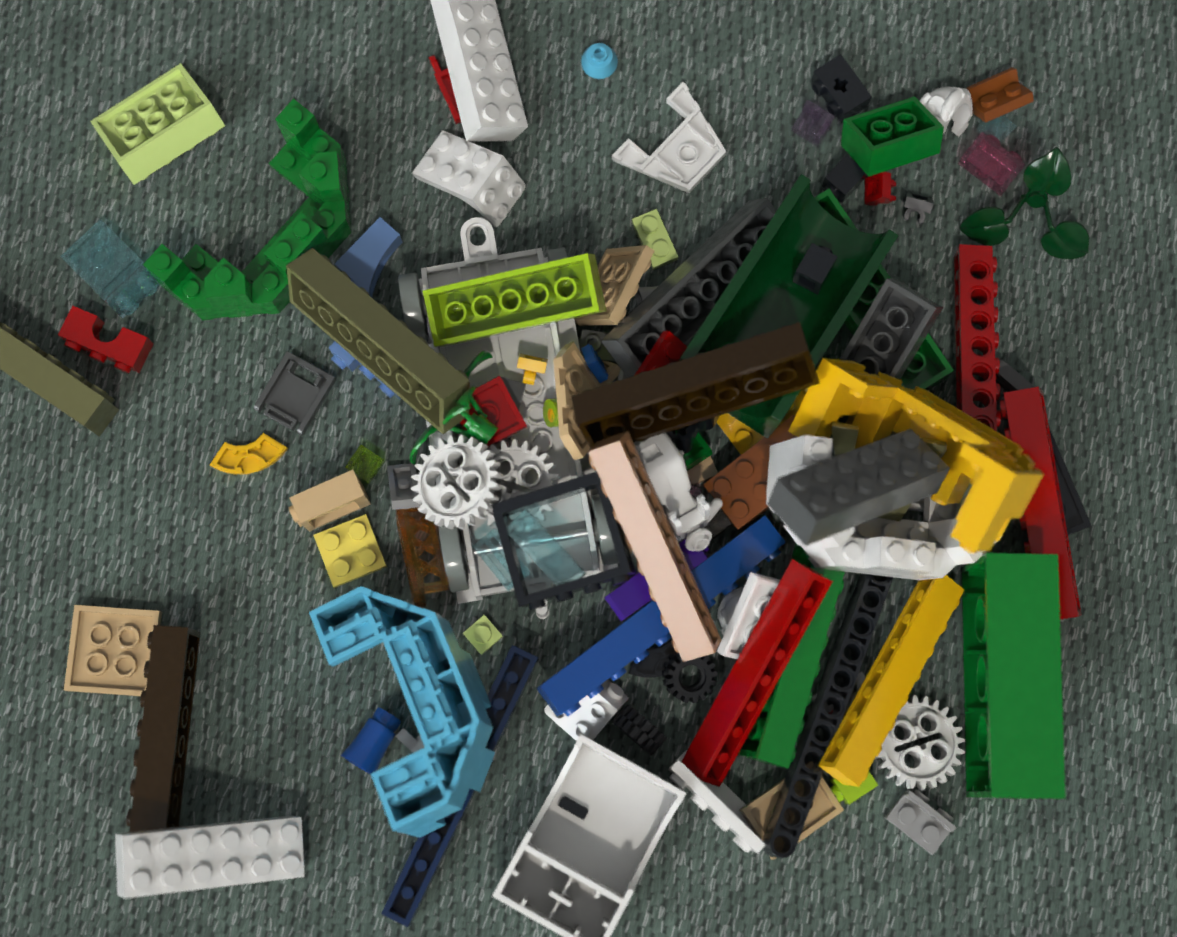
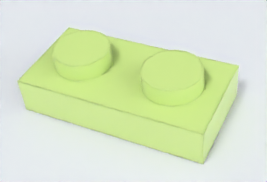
[631,209,678,270]

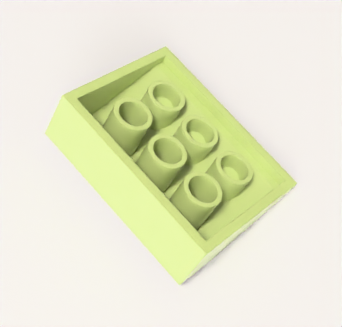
[90,63,225,185]

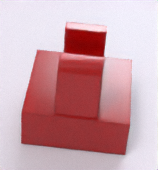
[865,172,896,206]

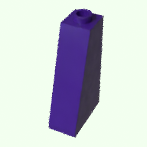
[604,539,710,621]

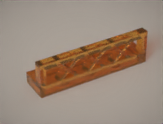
[395,507,448,608]

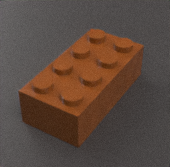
[703,414,796,530]

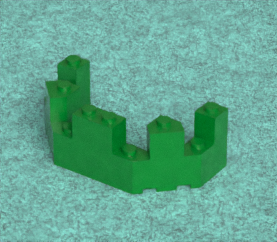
[143,99,352,320]

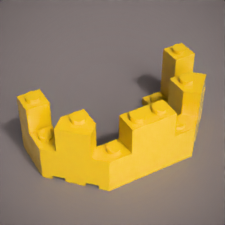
[788,358,1044,553]

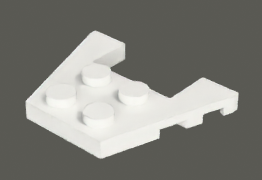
[612,82,726,193]

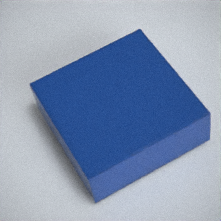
[581,344,609,383]

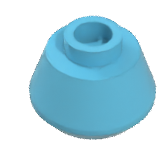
[581,43,618,79]

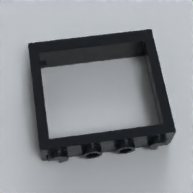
[491,471,636,611]

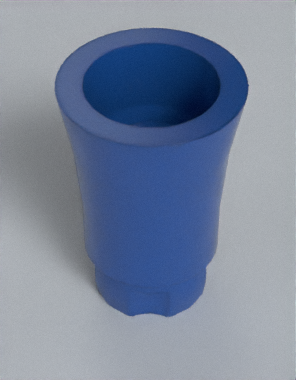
[340,707,401,775]

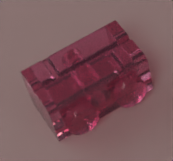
[958,132,1025,196]

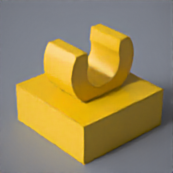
[517,353,548,385]

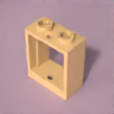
[288,470,371,532]

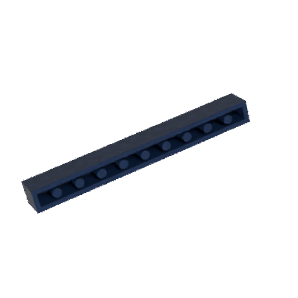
[381,645,539,927]

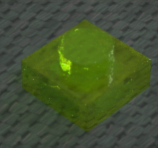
[345,444,385,484]

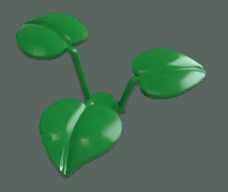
[410,350,498,465]

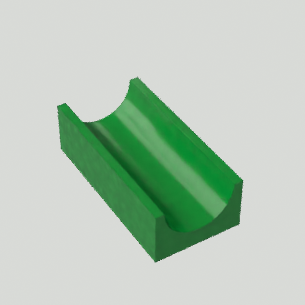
[961,553,1065,799]

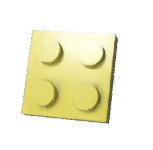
[314,514,387,588]

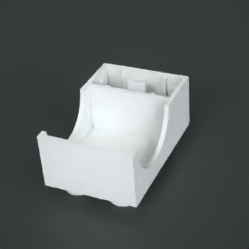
[492,734,686,937]

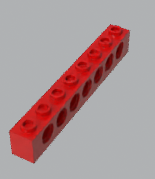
[954,244,1001,431]

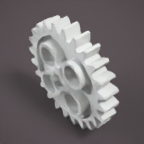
[411,435,503,530]
[468,439,560,533]
[875,695,965,791]

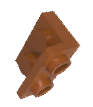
[966,67,1034,123]

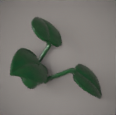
[960,147,1089,259]

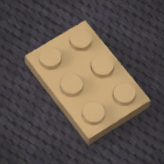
[739,761,844,860]

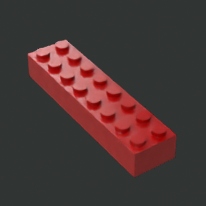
[1000,386,1082,619]

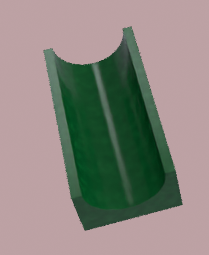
[679,174,899,439]

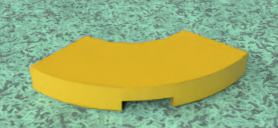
[210,433,288,475]

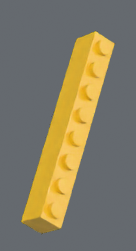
[818,575,964,787]

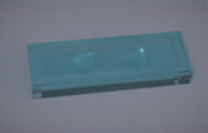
[507,509,587,586]

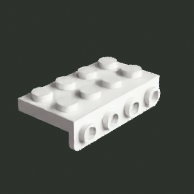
[668,751,766,854]

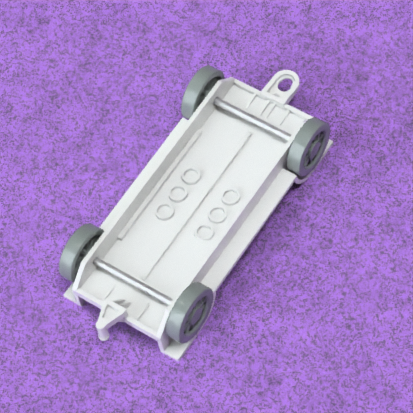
[398,217,619,619]

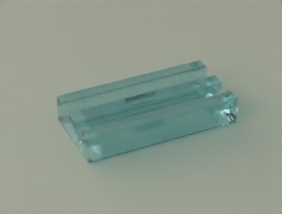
[472,528,531,591]

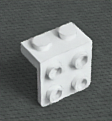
[545,680,629,741]

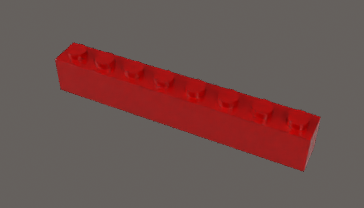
[681,559,833,787]

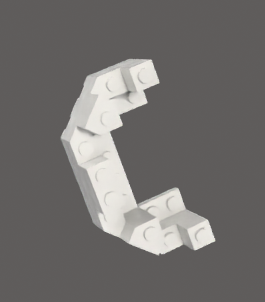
[766,435,1002,580]

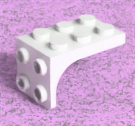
[412,130,525,227]

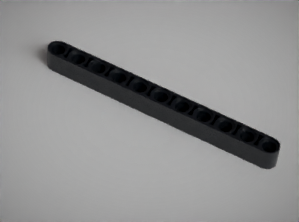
[763,573,893,858]

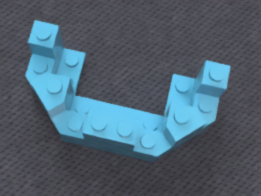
[309,586,495,838]

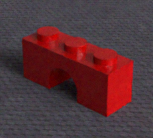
[58,305,154,374]

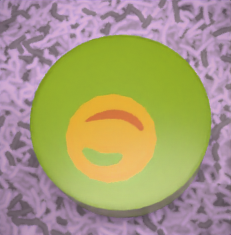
[543,398,559,428]

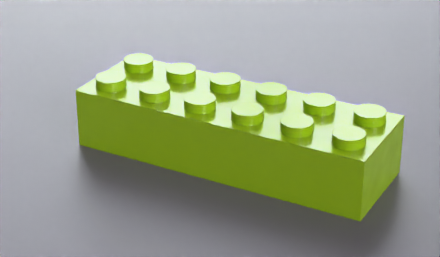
[422,253,606,347]

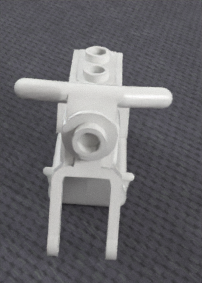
[634,433,723,551]

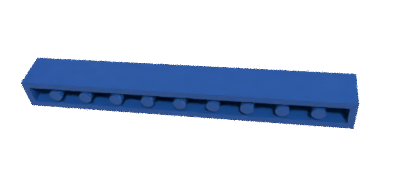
[536,515,786,717]

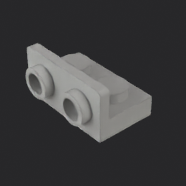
[885,790,957,855]

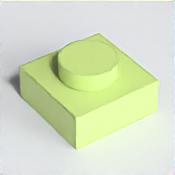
[463,615,503,655]

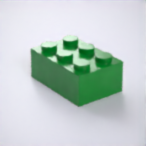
[841,96,944,177]

